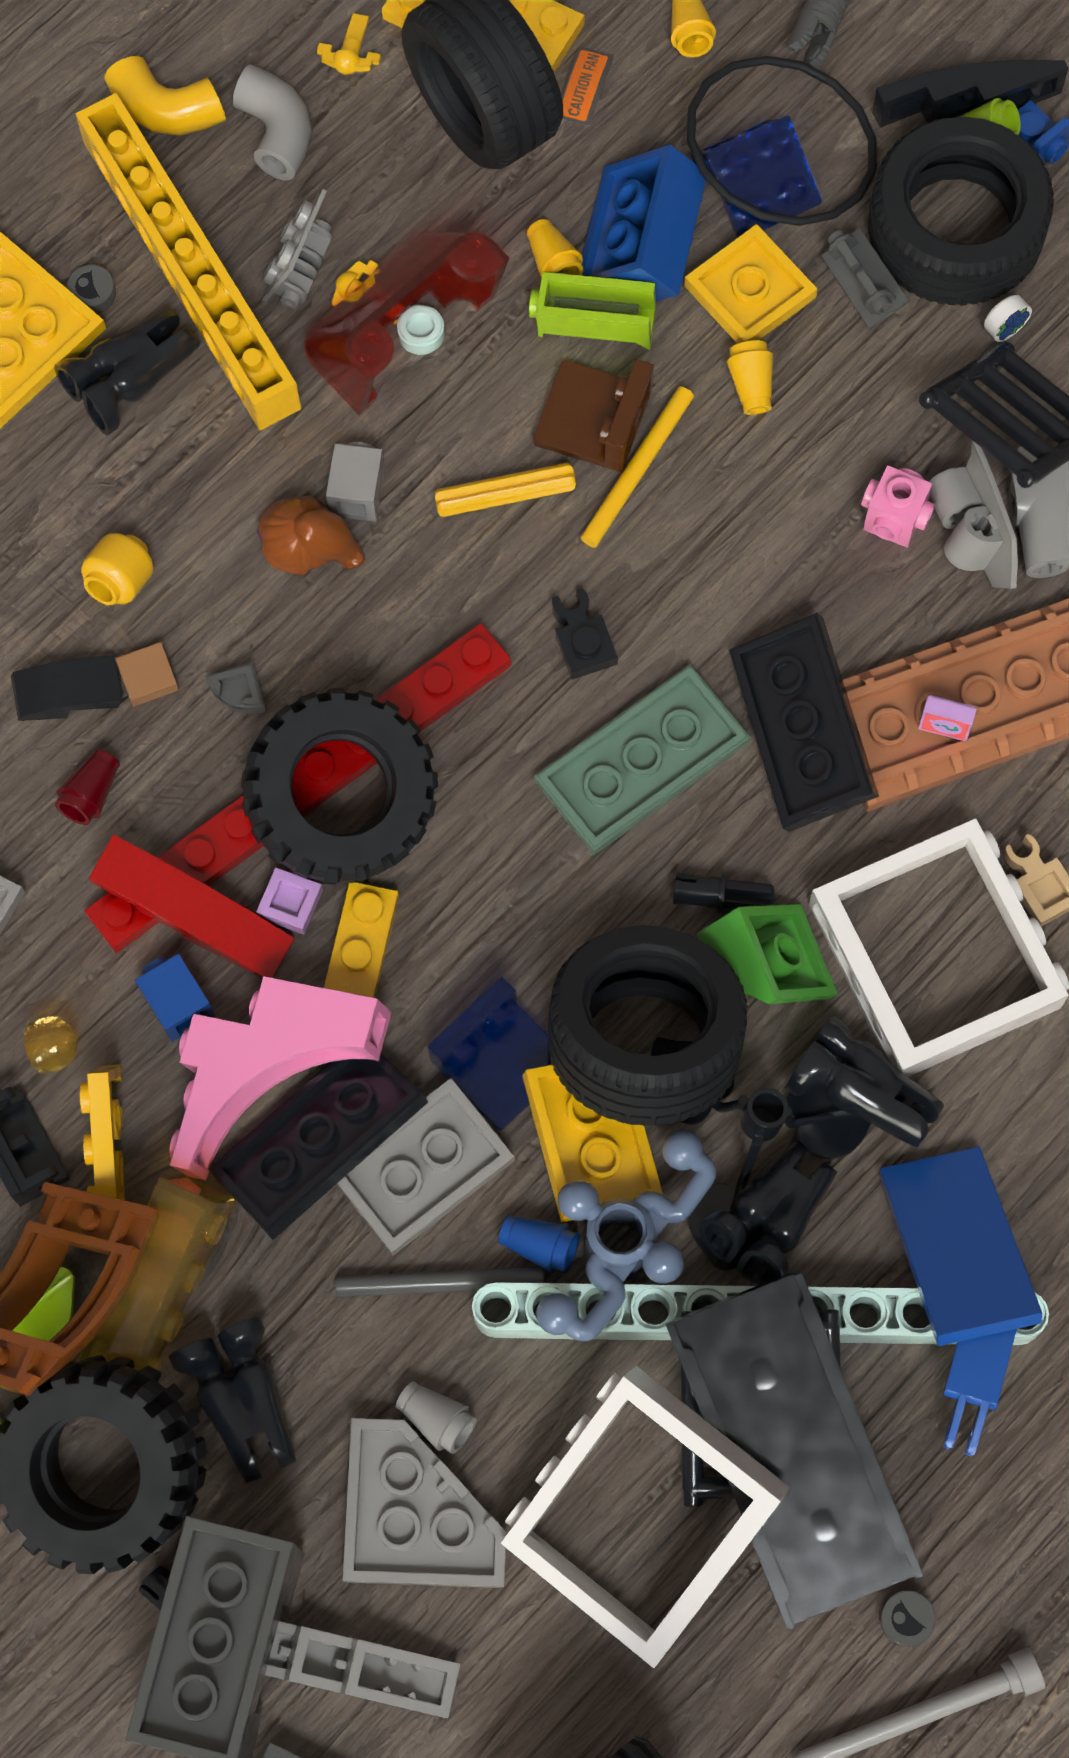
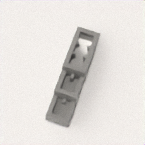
[265,1621,460,1719]

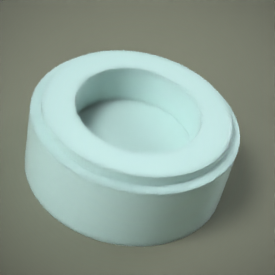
[397,305,445,355]

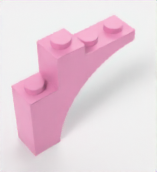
[169,976,392,1181]

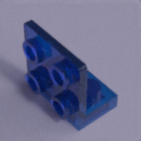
[691,115,822,238]
[427,977,551,1130]

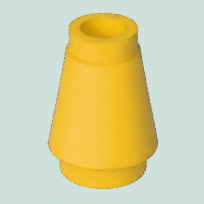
[671,0,716,57]
[526,219,584,278]
[726,340,773,415]

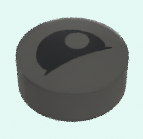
[67,265,116,314]
[880,1591,936,1647]

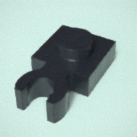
[552,588,618,680]

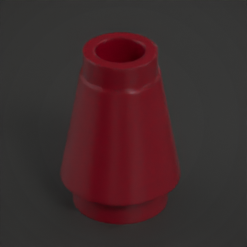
[55,749,120,825]

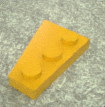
[80,1064,125,1200]

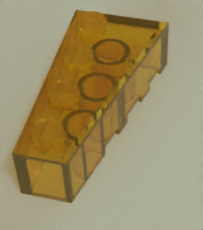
[76,1175,237,1372]

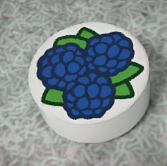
[984,295,1032,342]

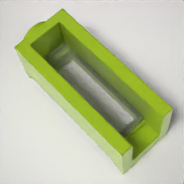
[529,272,657,350]

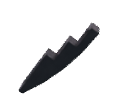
[872,60,1068,128]

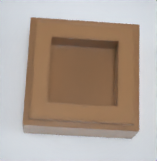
[115,642,179,707]

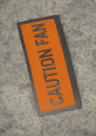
[561,47,614,126]

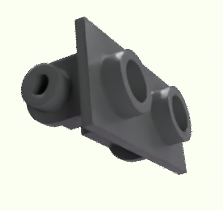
[821,228,909,329]

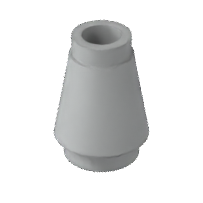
[396,1381,477,1454]

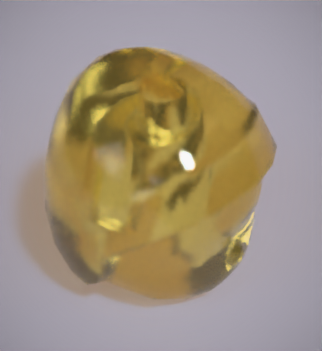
[24,1017,78,1074]

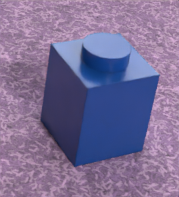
[135,953,215,1042]

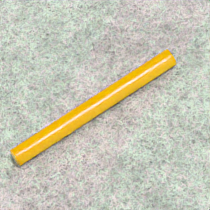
[580,386,694,548]

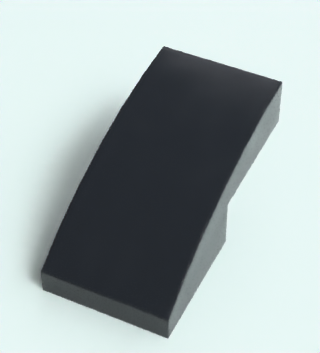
[11,655,122,721]

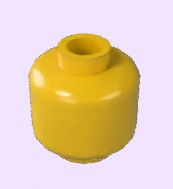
[81,533,154,605]

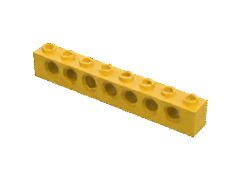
[75,93,301,431]

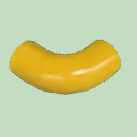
[104,56,226,136]

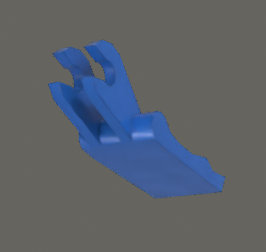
[943,1329,1017,1456]

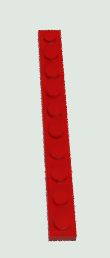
[84,623,511,953]

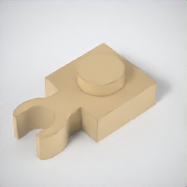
[1003,834,1069,927]

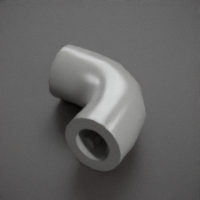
[233,64,312,180]

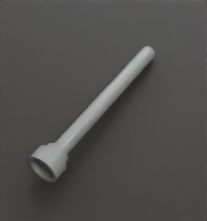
[794,1647,1046,1758]

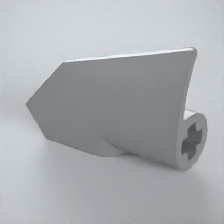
[929,440,1018,589]
[1009,446,1069,578]

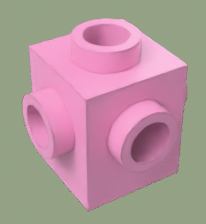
[861,465,935,548]

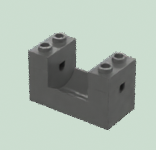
[125,1516,305,1758]

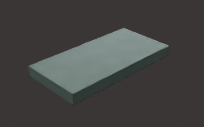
[534,665,751,856]

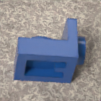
[1018,100,1069,164]

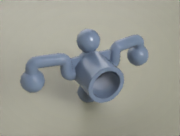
[536,1130,716,1341]

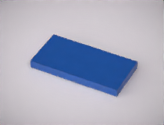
[880,1146,1042,1346]

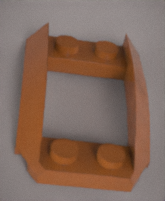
[0,1182,159,1397]

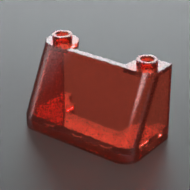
[304,231,509,415]

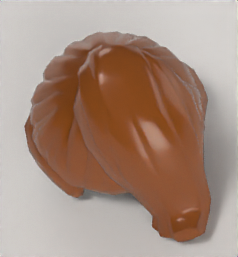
[257,496,365,575]

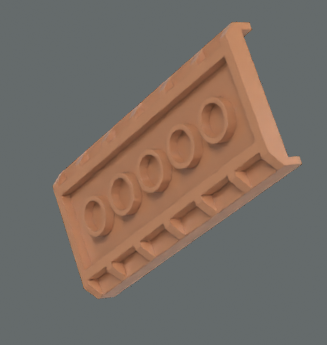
[843,598,1069,812]

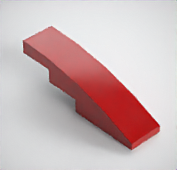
[89,834,295,979]

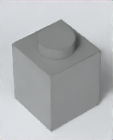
[326,442,385,522]

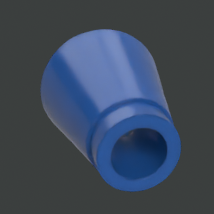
[498,1215,580,1273]

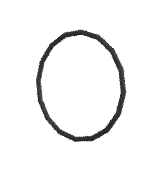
[687,56,877,226]

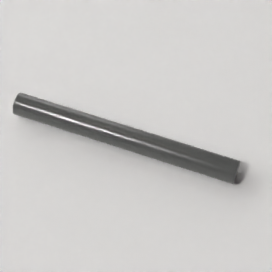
[335,1267,544,1297]

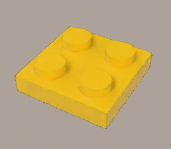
[684,224,817,344]

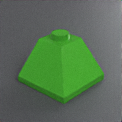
[696,904,838,1004]

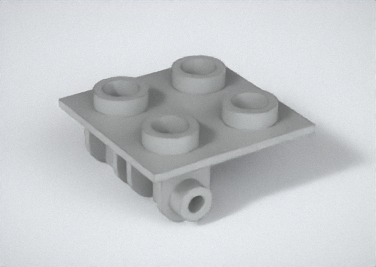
[262,189,332,309]

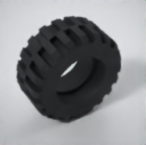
[241,688,438,885]
[0,1355,207,1575]

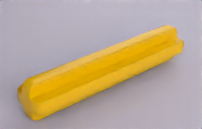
[434,462,576,517]

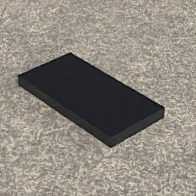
[729,613,879,832]
[208,1053,428,1240]

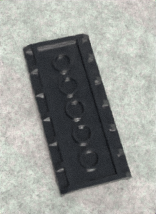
[666,1271,923,1630]

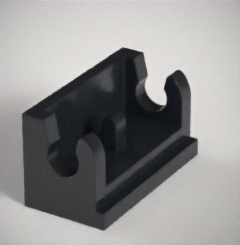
[0,1087,70,1207]

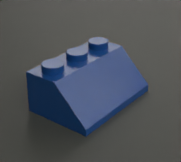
[582,144,706,302]

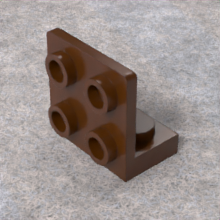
[533,359,654,472]

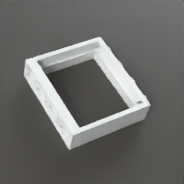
[809,818,1069,1077]
[501,1366,791,1668]

